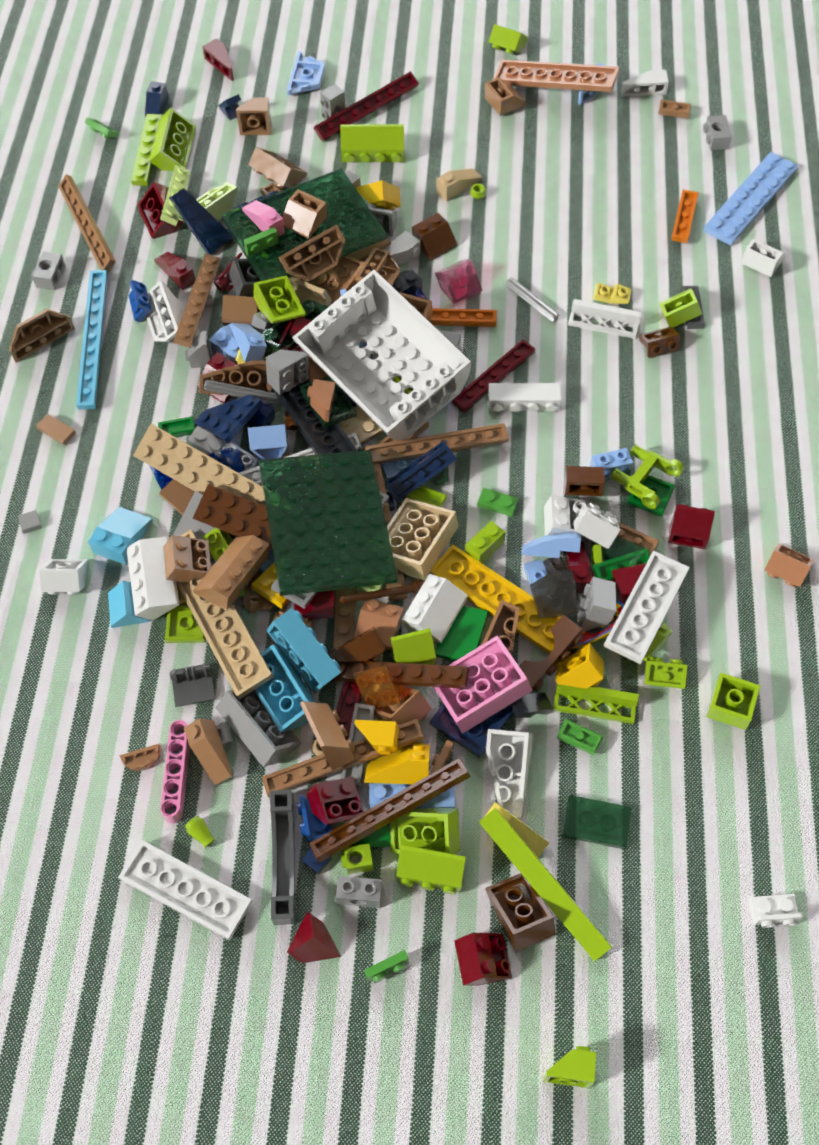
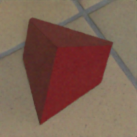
[286,912,341,963]

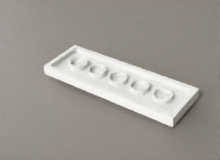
[604,551,690,664]
[118,840,253,941]

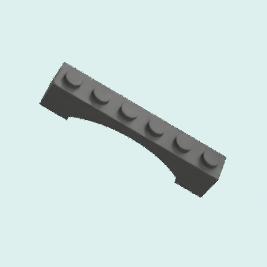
[270,790,296,925]

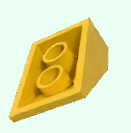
[365,742,430,784]

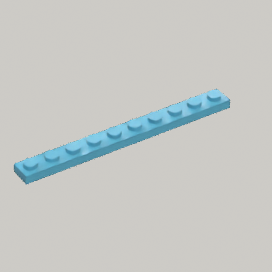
[76,270,108,410]

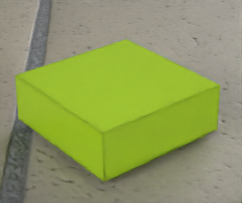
[591,545,602,565]

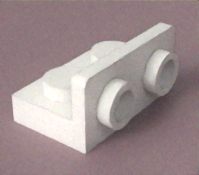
[749,894,803,928]

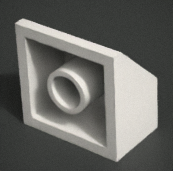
[39,559,88,595]

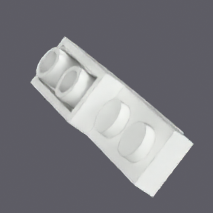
[187,426,259,473]

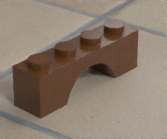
[519,614,583,693]

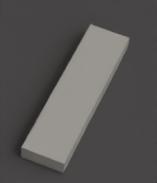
[341,703,376,787]

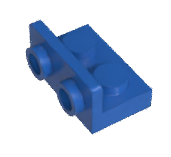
[128,280,152,322]
[297,795,332,842]

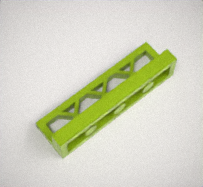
[553,684,639,724]

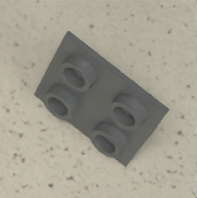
[170,663,215,707]

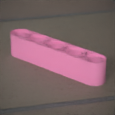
[161,720,190,824]

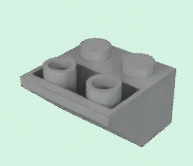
[266,349,309,395]
[577,577,616,632]

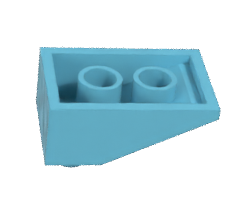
[88,507,152,565]

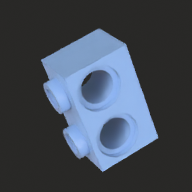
[590,448,633,480]

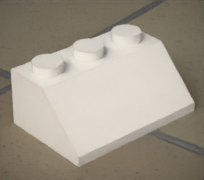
[402,574,468,643]

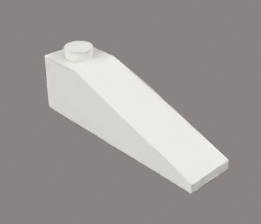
[486,729,533,818]

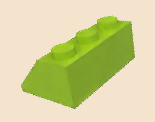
[396,845,466,894]

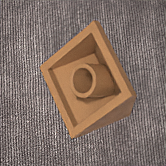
[222,295,258,324]

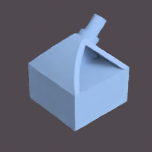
[248,424,289,467]

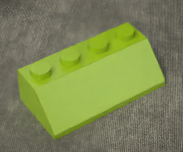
[149,108,196,171]
[340,124,404,162]

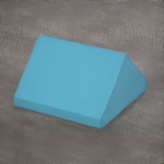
[108,581,150,628]

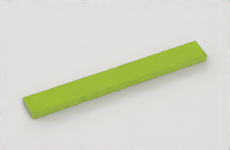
[479,808,612,962]

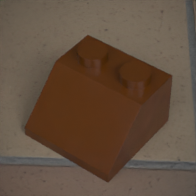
[412,213,457,261]

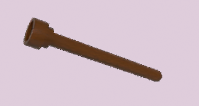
[339,579,425,604]

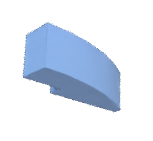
[521,532,581,558]

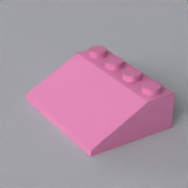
[434,636,533,734]

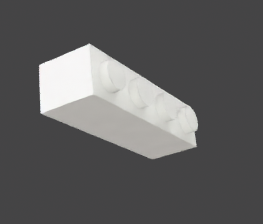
[488,383,561,412]

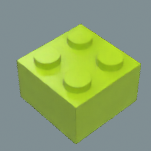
[706,672,760,730]

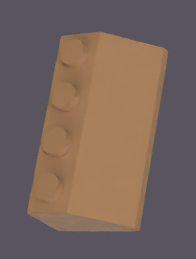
[193,535,270,611]

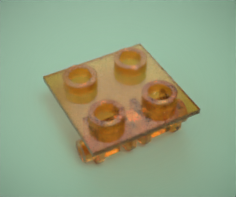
[353,665,404,708]

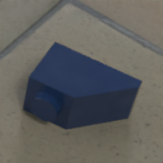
[145,81,169,117]

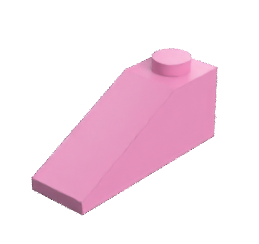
[242,201,285,236]

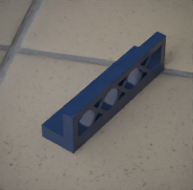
[385,440,457,502]

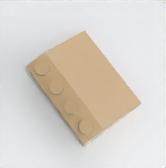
[371,498,458,580]

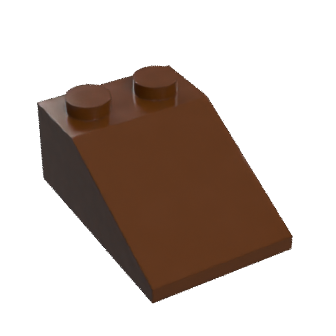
[485,873,556,952]

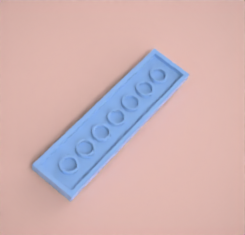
[703,152,798,246]

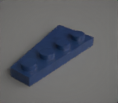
[169,188,234,255]

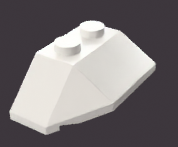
[146,281,183,342]

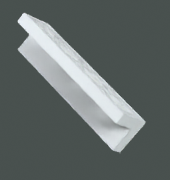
[568,299,641,339]

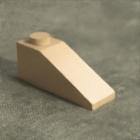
[436,168,483,202]

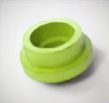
[470,184,486,199]

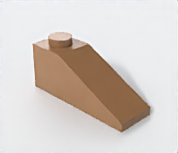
[184,718,233,785]

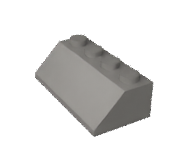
[216,690,302,767]

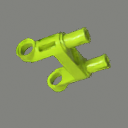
[610,444,684,509]

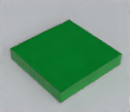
[627,475,675,517]

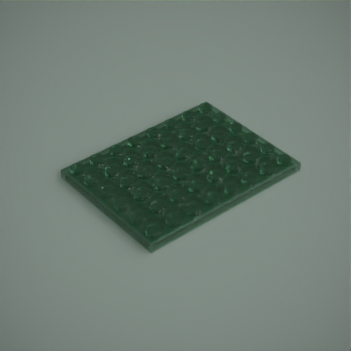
[221,168,387,281]
[259,450,398,596]

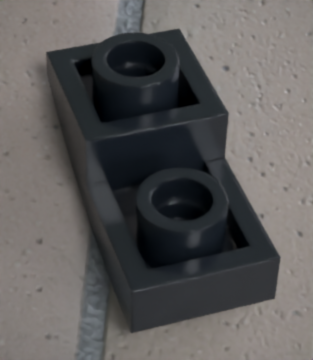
[511,692,554,718]

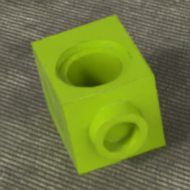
[341,844,373,875]

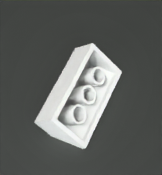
[127,537,179,621]

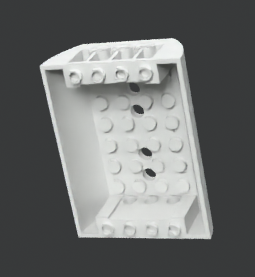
[292,270,471,440]

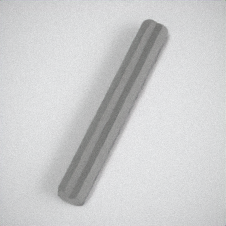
[506,277,559,322]

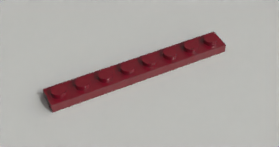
[313,71,419,142]

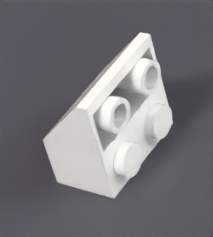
[741,239,786,277]
[544,495,587,536]
[574,501,620,549]

